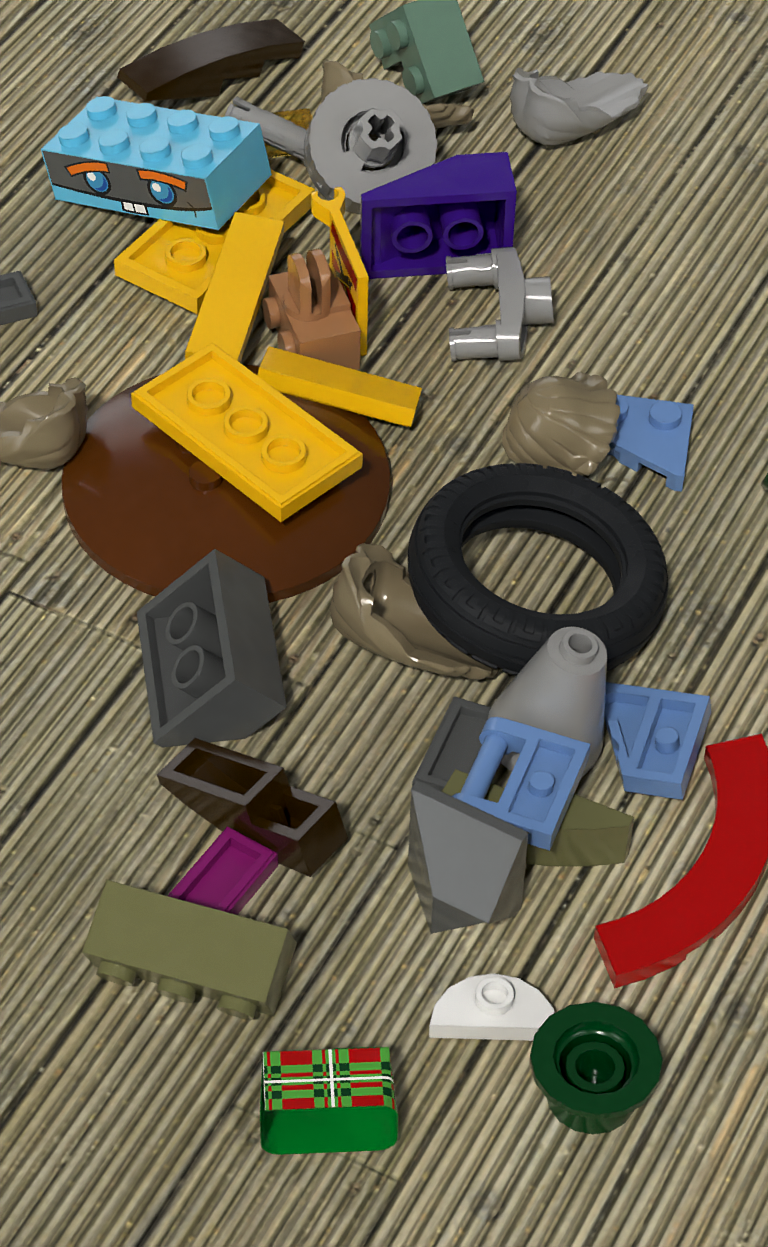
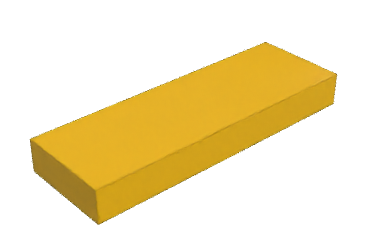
[257,346,422,427]

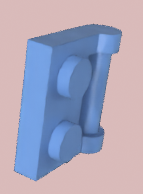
[452,717,591,851]

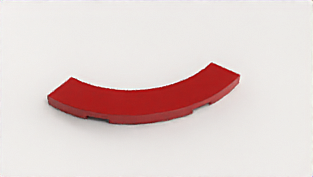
[594,733,768,989]

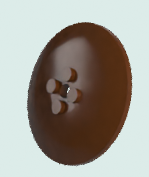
[62,364,390,603]

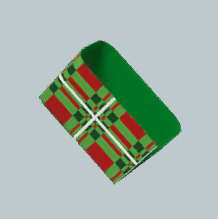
[260,1047,398,1155]

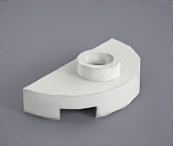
[429,973,555,1041]

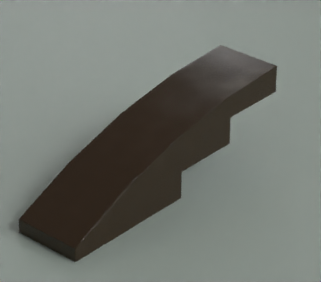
[117,19,305,101]

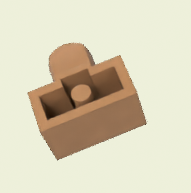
[262,248,361,370]

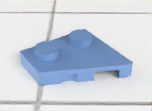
[608,394,694,492]
[604,682,711,800]

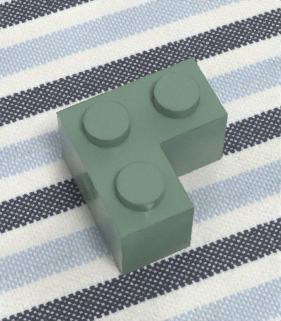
[369,0,484,104]

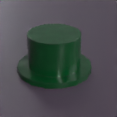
[529,1002,663,1135]

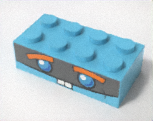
[41,96,272,230]

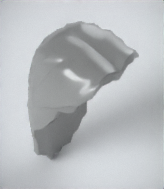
[509,68,649,145]

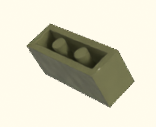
[82,879,297,1020]

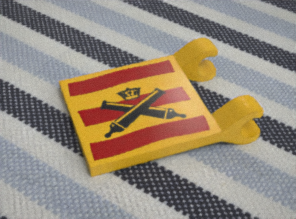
[311,187,369,356]

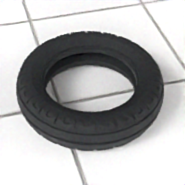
[407,463,668,676]

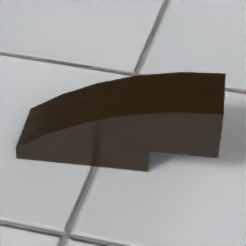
[157,738,348,877]

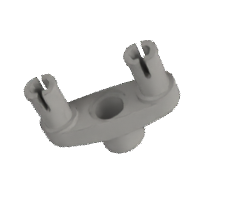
[446,247,554,362]

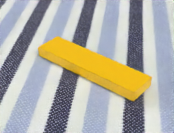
[185,212,285,363]

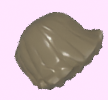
[502,372,620,476]

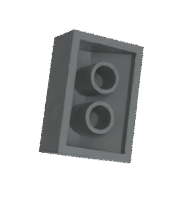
[137,549,287,748]

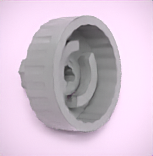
[304,78,437,214]

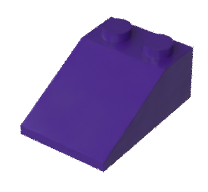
[360,152,517,279]

